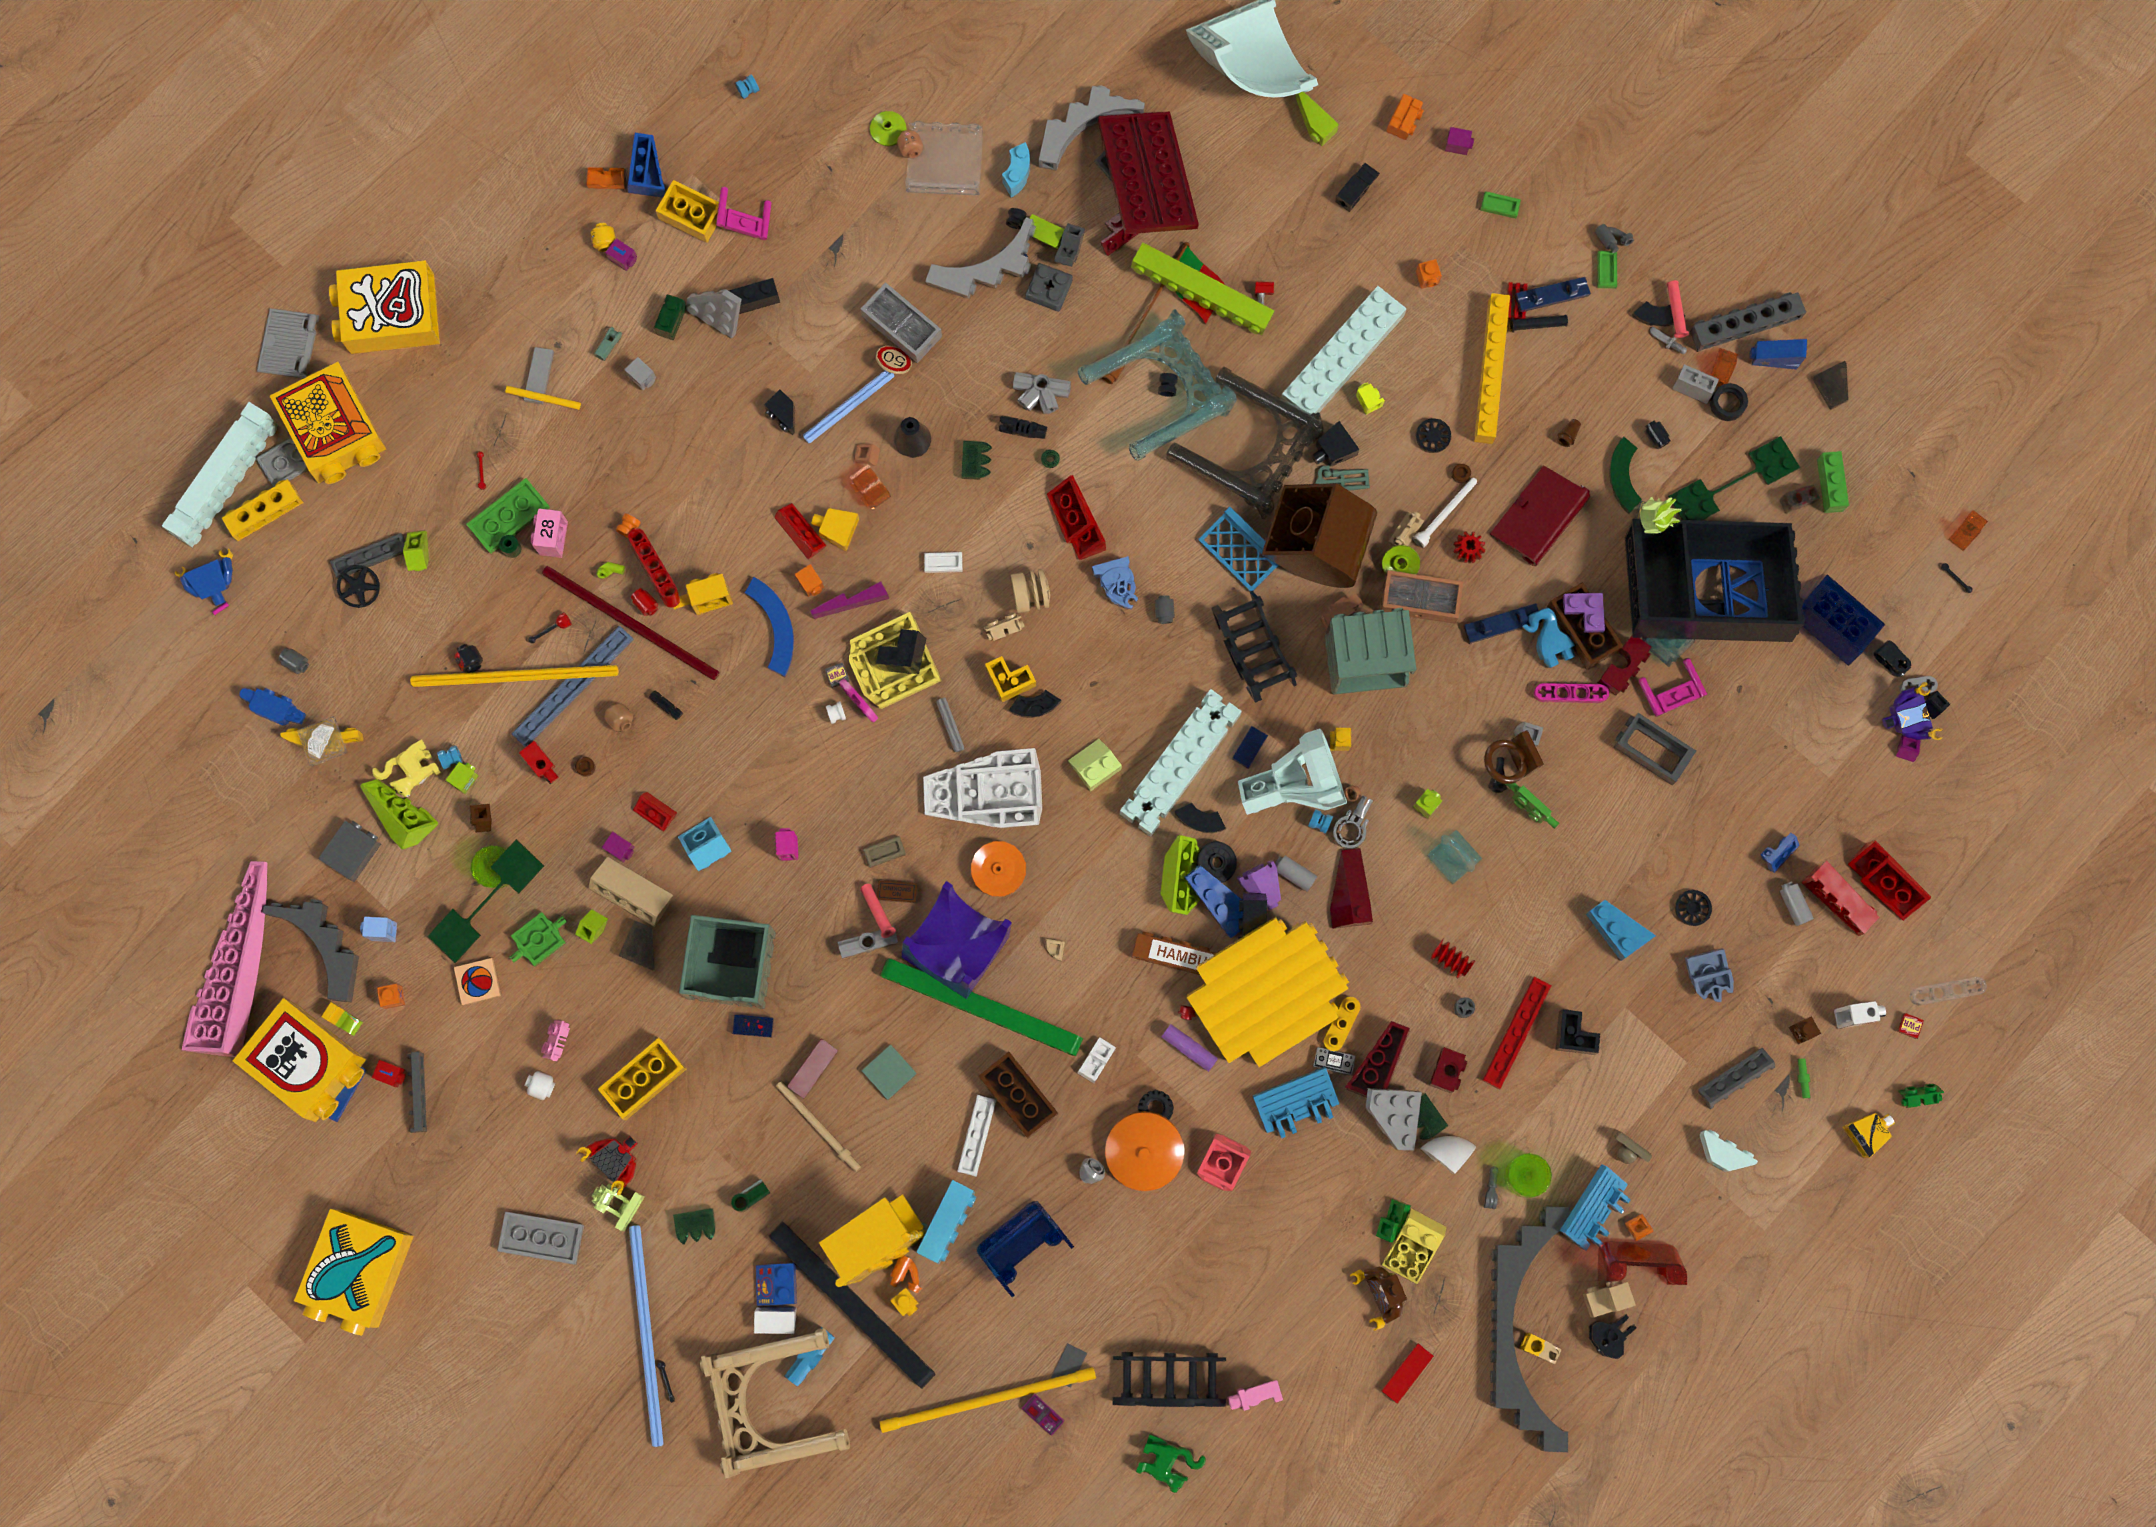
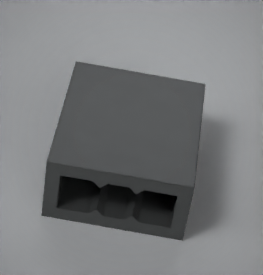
[318,820,381,882]

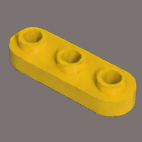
[1323,997,1360,1051]

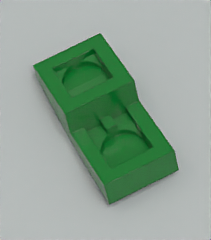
[1376,1199,1411,1243]

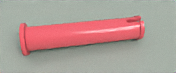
[1666,280,1689,338]
[860,884,896,938]

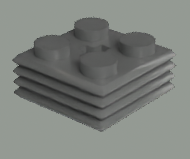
[1026,263,1073,312]

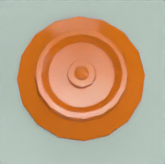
[971,841,1026,897]

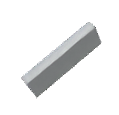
[524,347,554,405]

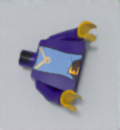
[1882,682,1943,740]

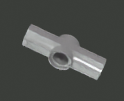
[837,926,898,959]

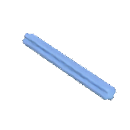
[803,370,894,443]

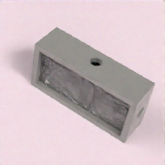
[861,282,942,363]

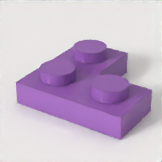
[1563,593,1605,632]

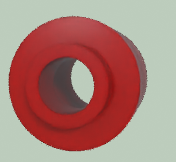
[631,588,659,616]

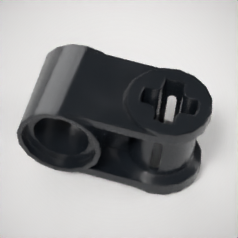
[1873,640,1911,677]

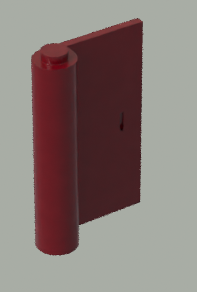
[1490,465,1591,567]

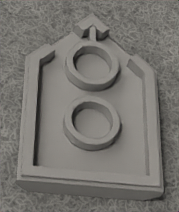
[256,439,308,487]

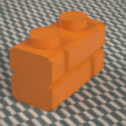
[1387,94,1424,140]

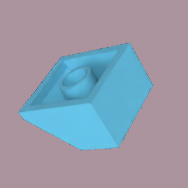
[678,817,731,872]

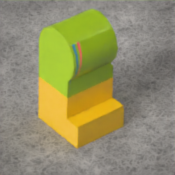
[321,1002,363,1036]

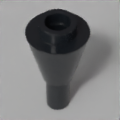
[1488,757,1507,793]

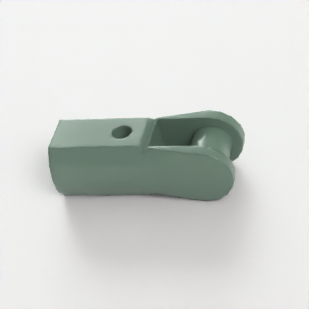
[594,327,622,361]

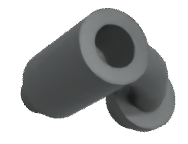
[1595,224,1634,253]

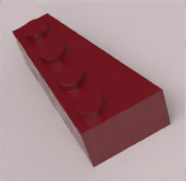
[1345,1021,1410,1098]

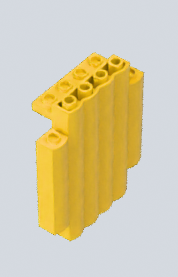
[1187,917,1349,1067]

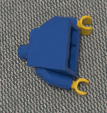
[175,548,233,606]

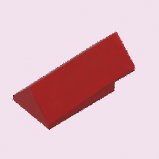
[1047,475,1106,560]
[1848,840,1931,921]

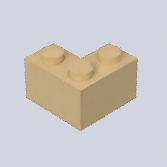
[1583,1279,1636,1317]

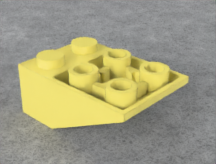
[1382,1208,1447,1284]

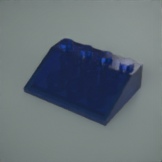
[1801,574,1885,666]

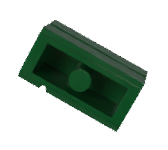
[654,294,686,340]

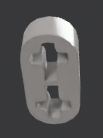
[1899,676,1938,695]

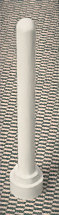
[1413,478,1477,548]

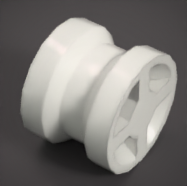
[826,701,846,724]

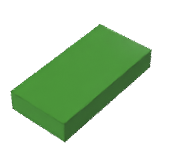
[1480,191,1521,219]
[1597,251,1617,289]

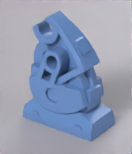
[1092,556,1138,610]

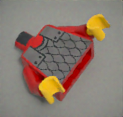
[576,1136,638,1195]

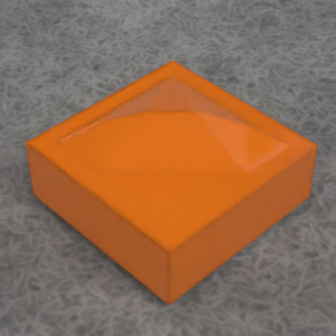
[1625,1214,1653,1241]

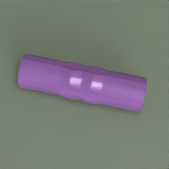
[1161,1024,1218,1072]

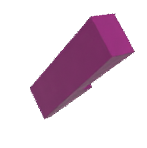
[810,581,889,619]

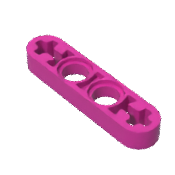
[1533,683,1609,703]

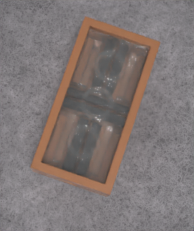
[1381,570,1463,624]

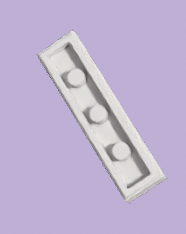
[957,1095,996,1177]

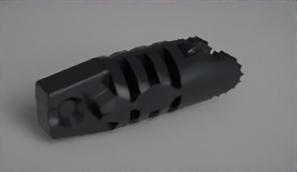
[999,416,1047,439]

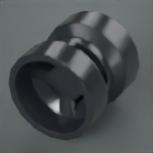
[1158,373,1178,397]

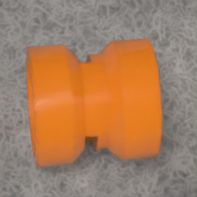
[615,513,641,538]

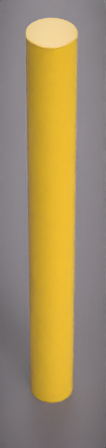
[505,386,581,410]

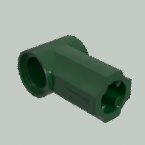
[731,1179,770,1212]

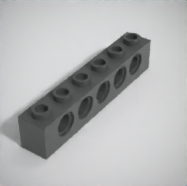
[1690,292,1806,352]

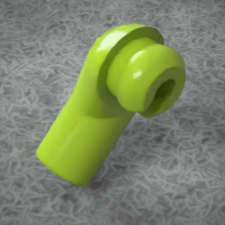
[596,562,625,579]

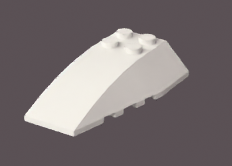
[923,748,1042,828]

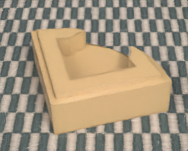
[1046,939,1065,961]

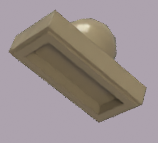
[1614,1131,1652,1164]

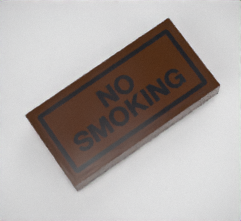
[877,880,917,903]

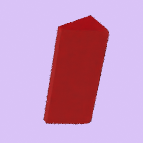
[774,503,827,559]

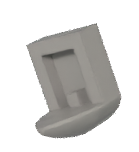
[1514,722,1543,747]

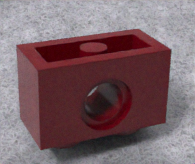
[1429,1047,1468,1093]

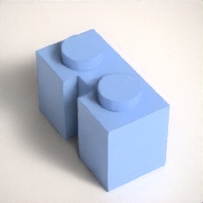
[360,917,397,942]

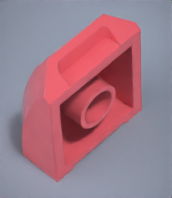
[1197,1134,1251,1191]

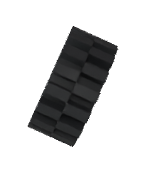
[1138,1090,1174,1120]

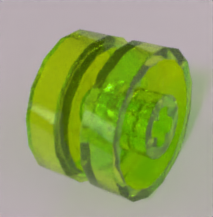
[471,845,508,888]
[1504,1153,1552,1198]

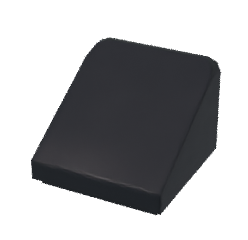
[1925,691,1950,719]

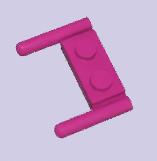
[716,187,772,240]
[1639,658,1707,717]

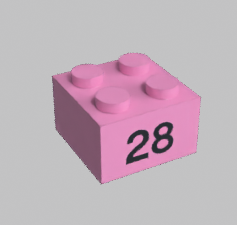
[531,509,568,558]

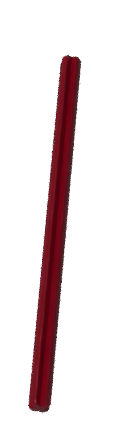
[542,566,719,680]

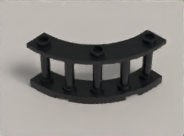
[1211,590,1298,703]
[1113,1352,1226,1407]

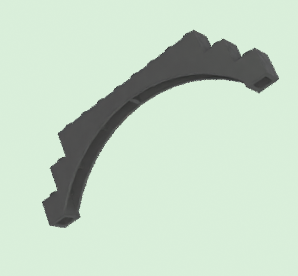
[1490,1207,1570,1453]

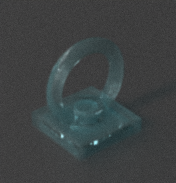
[1427,830,1482,884]

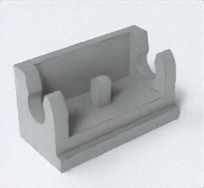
[1672,364,1719,404]

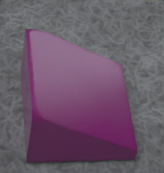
[1896,734,1921,762]

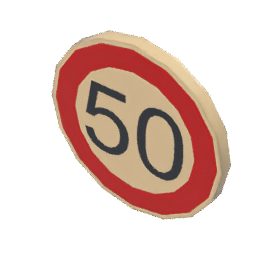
[876,346,912,374]

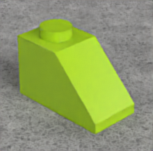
[403,531,429,571]

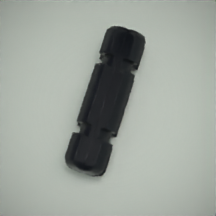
[649,690,683,720]

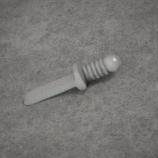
[1650,327,1687,354]

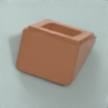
[854,444,880,466]

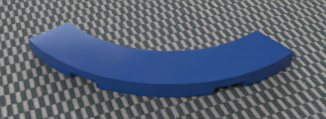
[745,577,794,677]

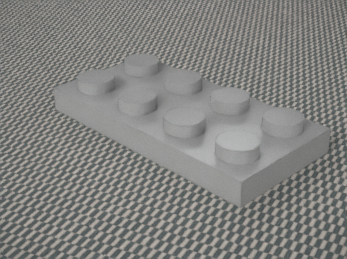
[497,1212,584,1265]

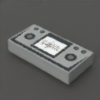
[1313,1047,1356,1075]

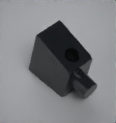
[1311,421,1360,466]

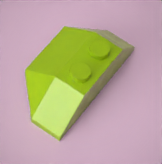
[1161,835,1201,915]

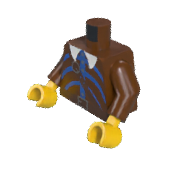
[1350,1266,1407,1331]

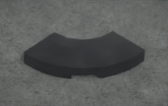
[1632,301,1685,327]
[1009,690,1061,718]
[1175,803,1226,833]

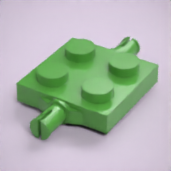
[1505,783,1560,829]
[509,912,567,967]

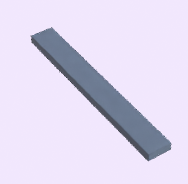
[512,625,634,747]

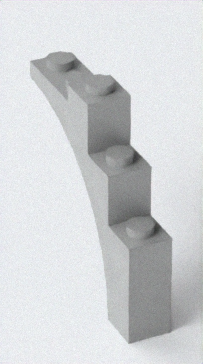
[1039,85,1145,171]
[925,217,1036,299]

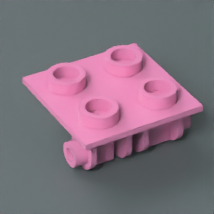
[541,1020,570,1062]

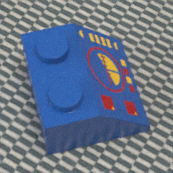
[756,1263,797,1306]

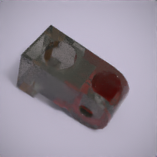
[1779,485,1820,514]

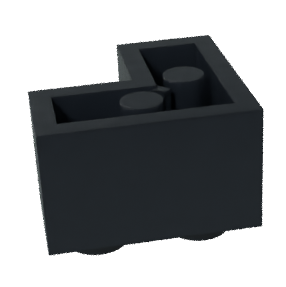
[876,629,927,674]
[1555,1009,1600,1055]

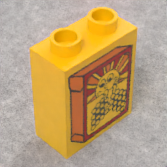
[270,362,386,484]

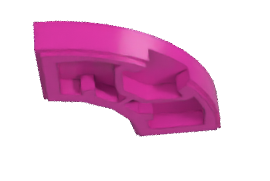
[839,679,878,723]

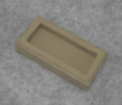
[863,836,906,868]

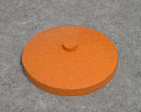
[1105,1111,1184,1191]

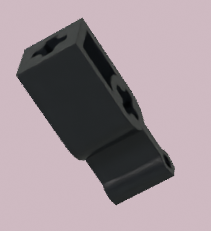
[1335,163,1380,212]

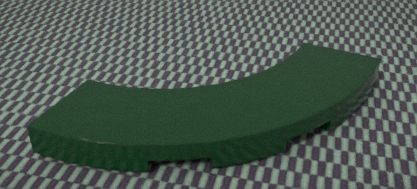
[1609,436,1642,514]

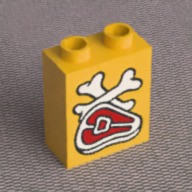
[329,260,440,354]

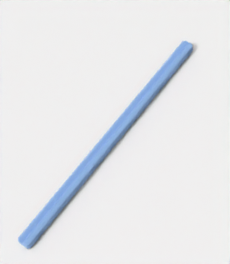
[629,1225,663,1447]

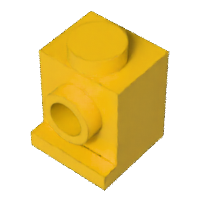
[1330,728,1351,751]

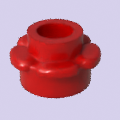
[1178,1005,1196,1020]

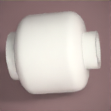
[524,1071,555,1100]

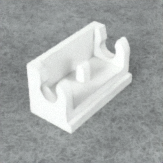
[754,1307,797,1334]

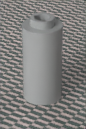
[1275,855,1317,892]
[1779,881,1814,926]

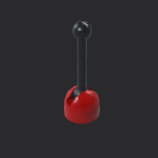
[528,612,572,643]

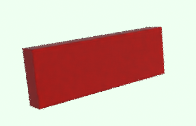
[1381,1343,1434,1404]

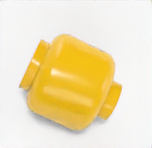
[590,223,616,252]

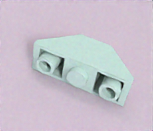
[1700,1130,1758,1172]

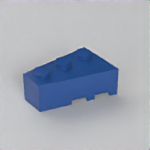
[628,132,665,198]

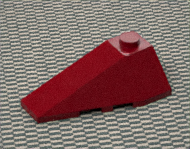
[1330,848,1373,929]

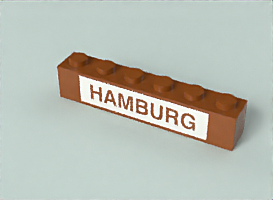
[1132,931,1219,975]

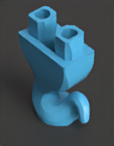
[1523,607,1575,668]

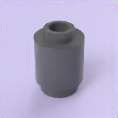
[1155,595,1175,624]
[278,648,309,674]

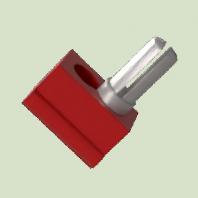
[1255,282,1274,305]

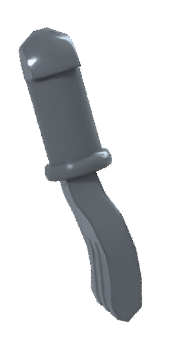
[1484,1166,1499,1209]

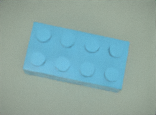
[916,1180,977,1264]

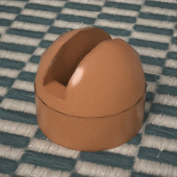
[1344,786,1361,802]

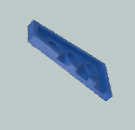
[1184,865,1242,938]

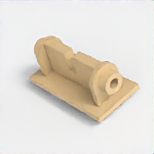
[1388,511,1424,546]
[984,612,1025,641]

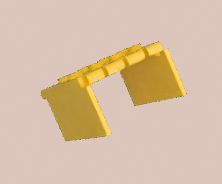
[819,1194,926,1287]

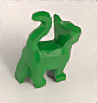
[1136,1435,1206,1493]

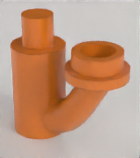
[890,1256,922,1293]

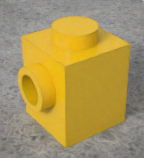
[890,1288,919,1316]

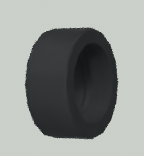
[1710,383,1748,421]

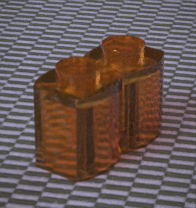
[850,464,891,509]

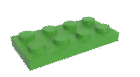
[466,478,550,554]

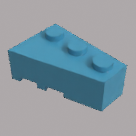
[1586,900,1656,961]

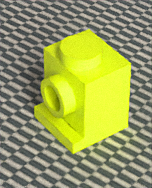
[1356,382,1385,415]

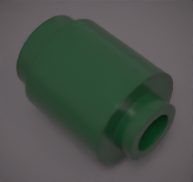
[499,535,522,558]

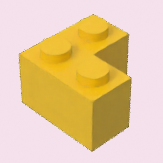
[985,656,1036,702]

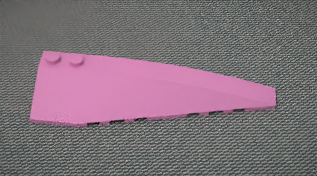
[182,861,267,1057]

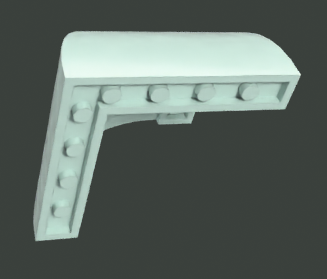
[1186,0,1318,97]

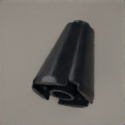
[894,417,931,458]

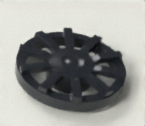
[1416,418,1451,453]
[1675,890,1712,926]

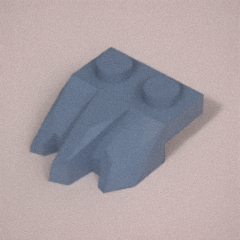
[1685,948,1734,1002]

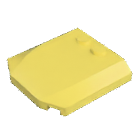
[849,612,941,709]

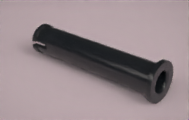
[1510,315,1568,333]

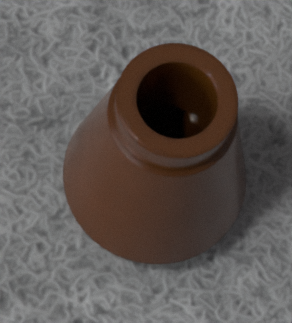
[1557,419,1581,447]

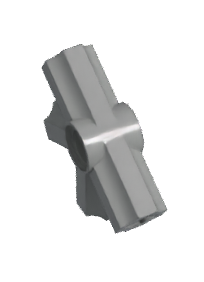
[1013,372,1071,414]

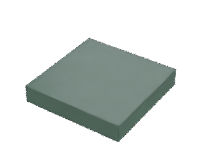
[862,1045,917,1100]

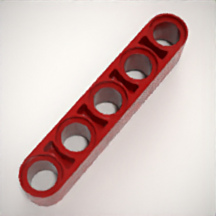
[628,528,680,608]

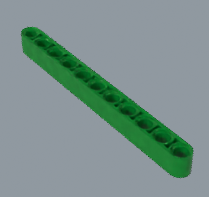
[880,958,1083,1057]

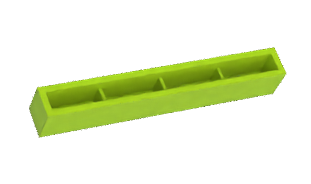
[1131,242,1274,335]

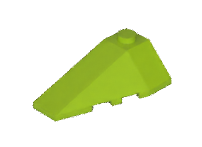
[360,779,438,850]

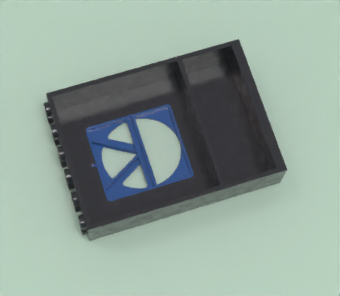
[1624,519,1805,642]

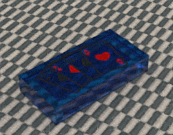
[732,1015,774,1038]

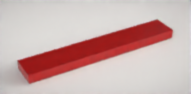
[1482,977,1552,1090]

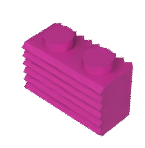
[775,828,799,861]

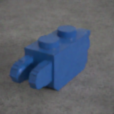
[239,688,306,726]

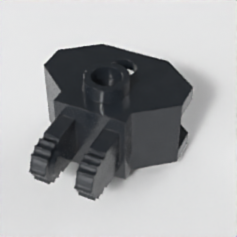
[1589,1314,1637,1359]

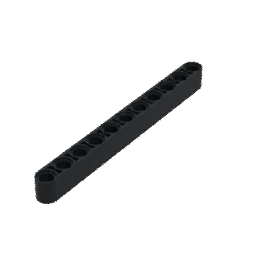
[768,1221,936,1389]

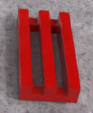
[1507,282,1528,320]

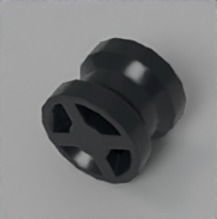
[1006,208,1027,229]

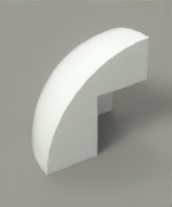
[1420,1136,1476,1174]

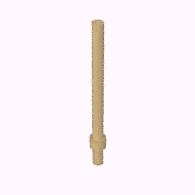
[776,1081,861,1172]

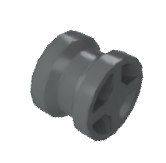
[1454,997,1475,1018]

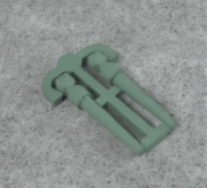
[1316,466,1370,491]

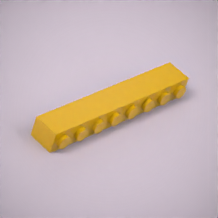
[1474,293,1510,444]

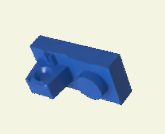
[1761,833,1799,873]

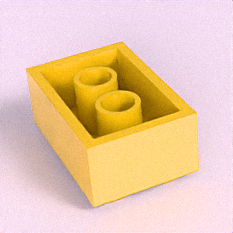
[656,180,719,243]

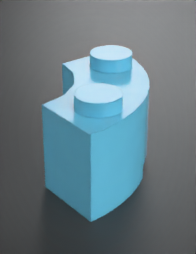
[1002,142,1030,198]

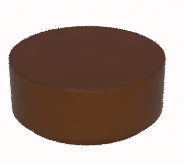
[1452,464,1471,483]
[575,757,596,777]

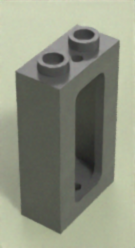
[1614,713,1696,785]

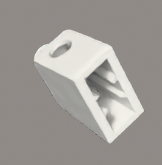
[1834,1001,1886,1029]

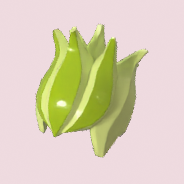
[1640,497,1681,534]

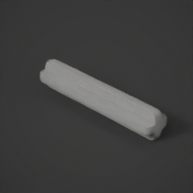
[937,698,964,752]

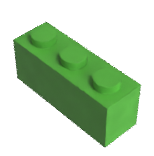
[1817,451,1849,513]

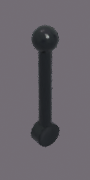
[1941,563,1973,593]
[658,1361,675,1403]

